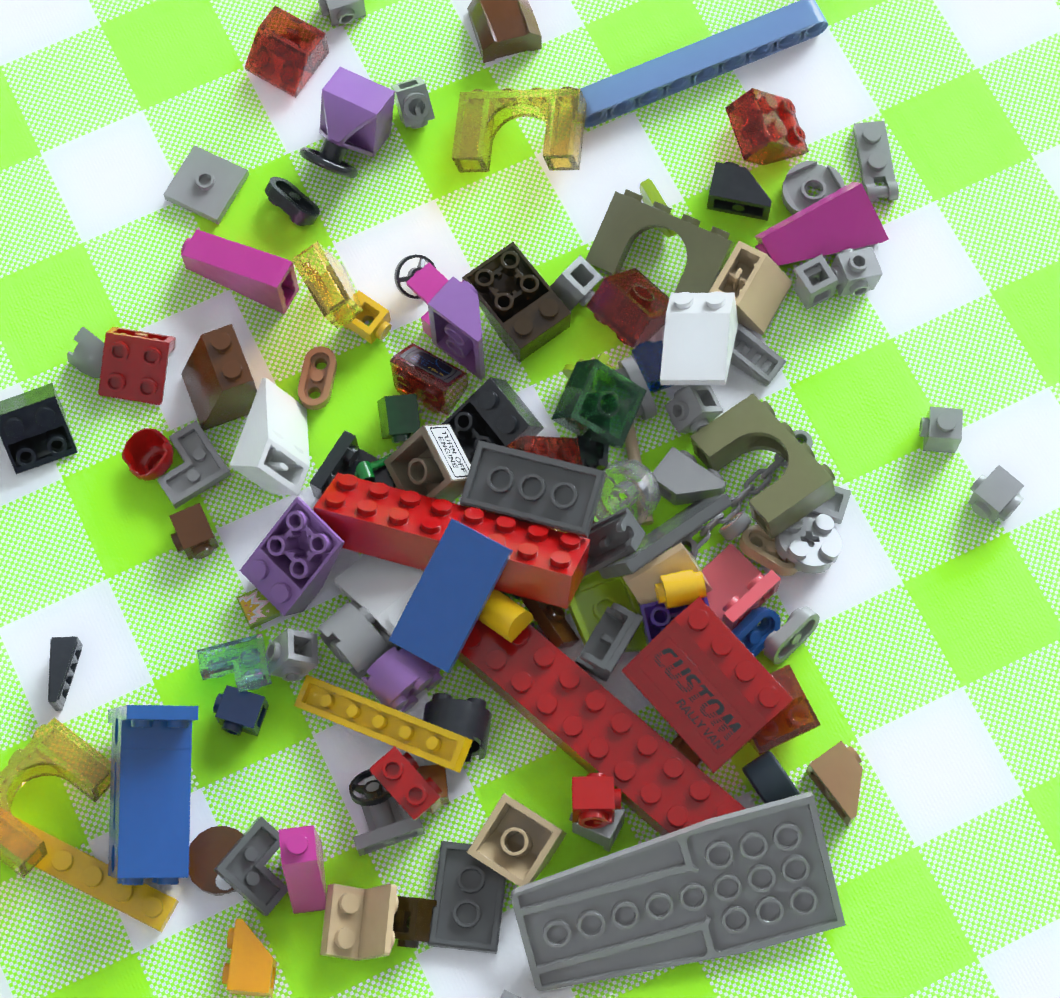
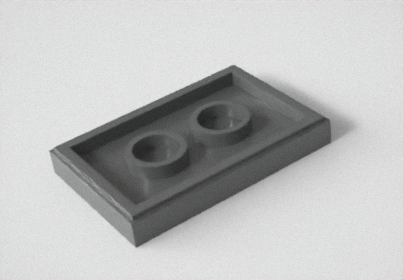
[428,841,506,954]

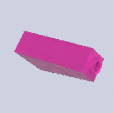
[755,182,889,266]
[181,229,299,314]

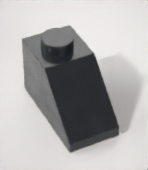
[707,162,772,221]

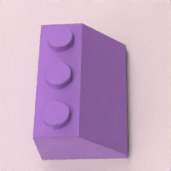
[428,276,485,380]

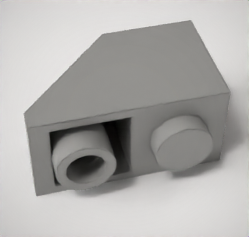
[649,447,726,505]

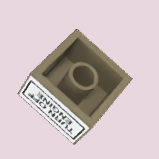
[384,424,471,503]

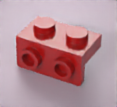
[370,746,443,820]

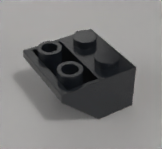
[0,383,78,474]

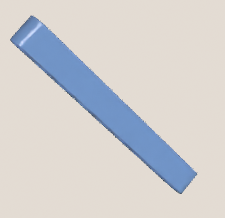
[570,0,828,128]

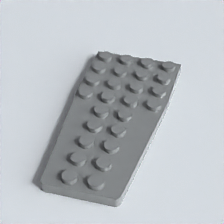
[510,791,846,991]

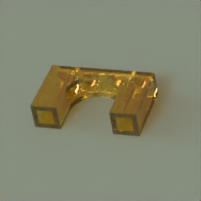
[452,86,587,173]
[0,717,111,879]

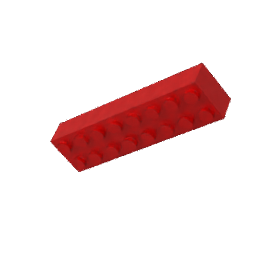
[313,473,591,609]

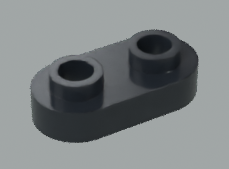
[265,177,320,226]

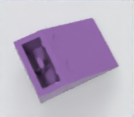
[239,496,345,616]

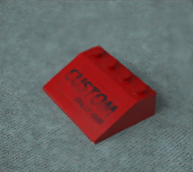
[621,596,794,774]

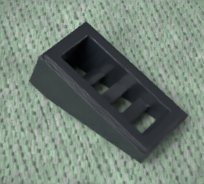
[48,636,83,711]

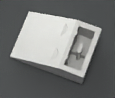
[229,378,310,496]

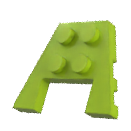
[568,570,647,652]

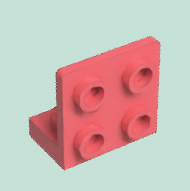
[701,544,781,631]

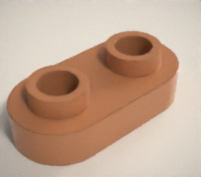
[298,346,337,410]

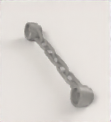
[672,430,813,560]

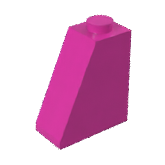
[278,825,327,914]

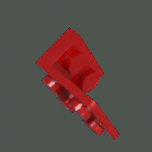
[98,327,176,405]

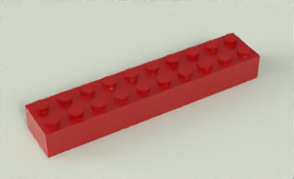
[458,620,746,836]

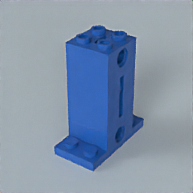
[108,705,198,885]

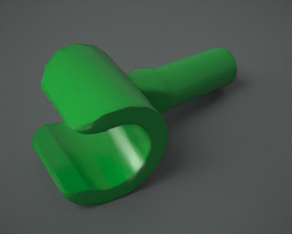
[355,453,392,482]

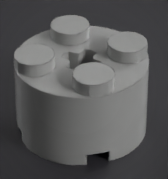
[316,600,396,679]

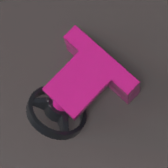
[394,254,463,339]

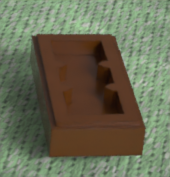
[520,596,580,649]

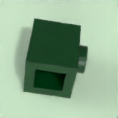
[377,394,420,444]

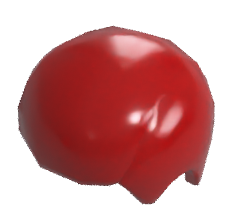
[122,428,174,481]

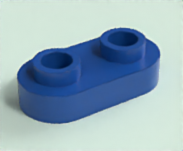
[732,607,781,657]

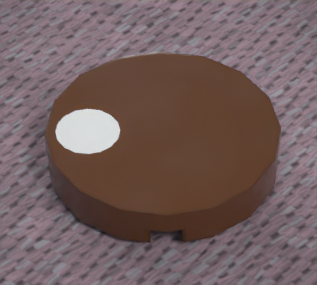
[189,826,243,896]

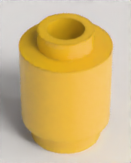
[654,569,707,609]

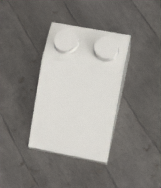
[660,292,738,385]
[334,554,423,650]

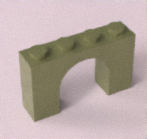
[586,189,735,293]
[690,393,835,539]

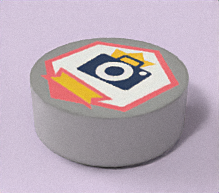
[719,510,751,541]

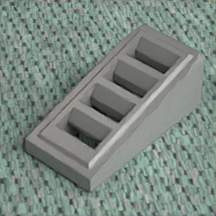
[730,323,786,386]

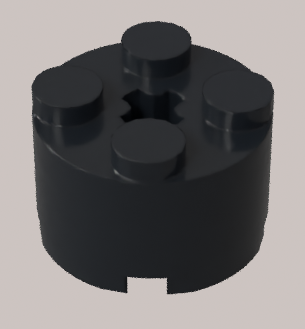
[422,693,492,763]

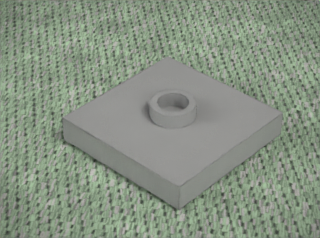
[163,145,249,225]

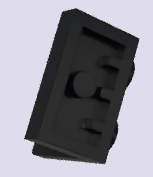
[309,430,396,499]

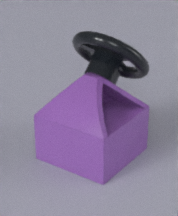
[299,66,395,178]

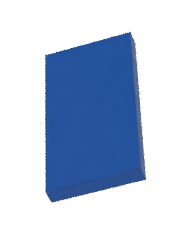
[388,518,513,673]

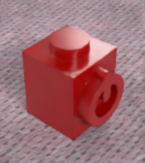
[572,773,621,829]

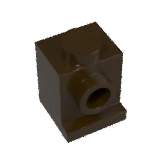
[393,896,437,948]

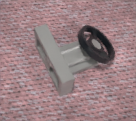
[349,769,425,856]

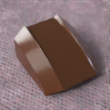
[467,0,542,63]

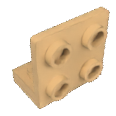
[320,884,399,961]

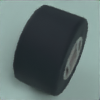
[742,751,800,804]

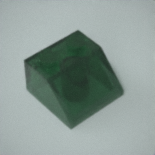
[551,359,647,449]

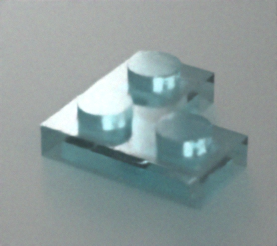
[197,633,272,692]

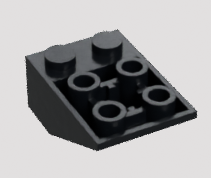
[442,377,544,464]

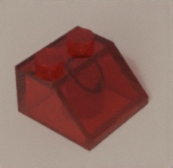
[586,268,670,347]

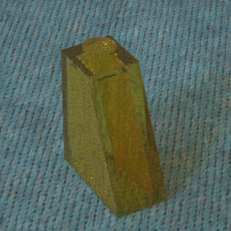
[291,241,363,329]

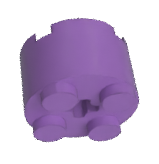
[362,646,443,713]

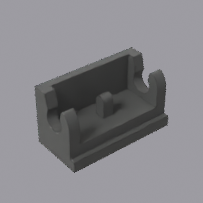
[578,507,646,576]
[575,603,643,682]

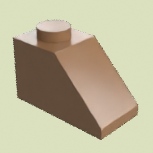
[805,741,863,826]

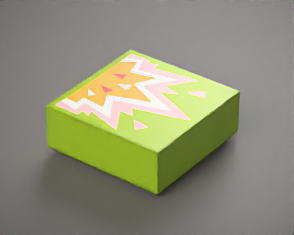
[236,588,281,629]

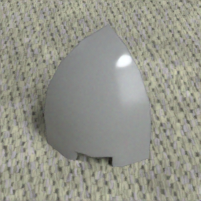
[67,326,104,378]

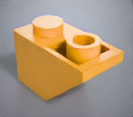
[222,919,277,998]

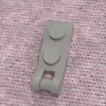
[853,120,899,202]

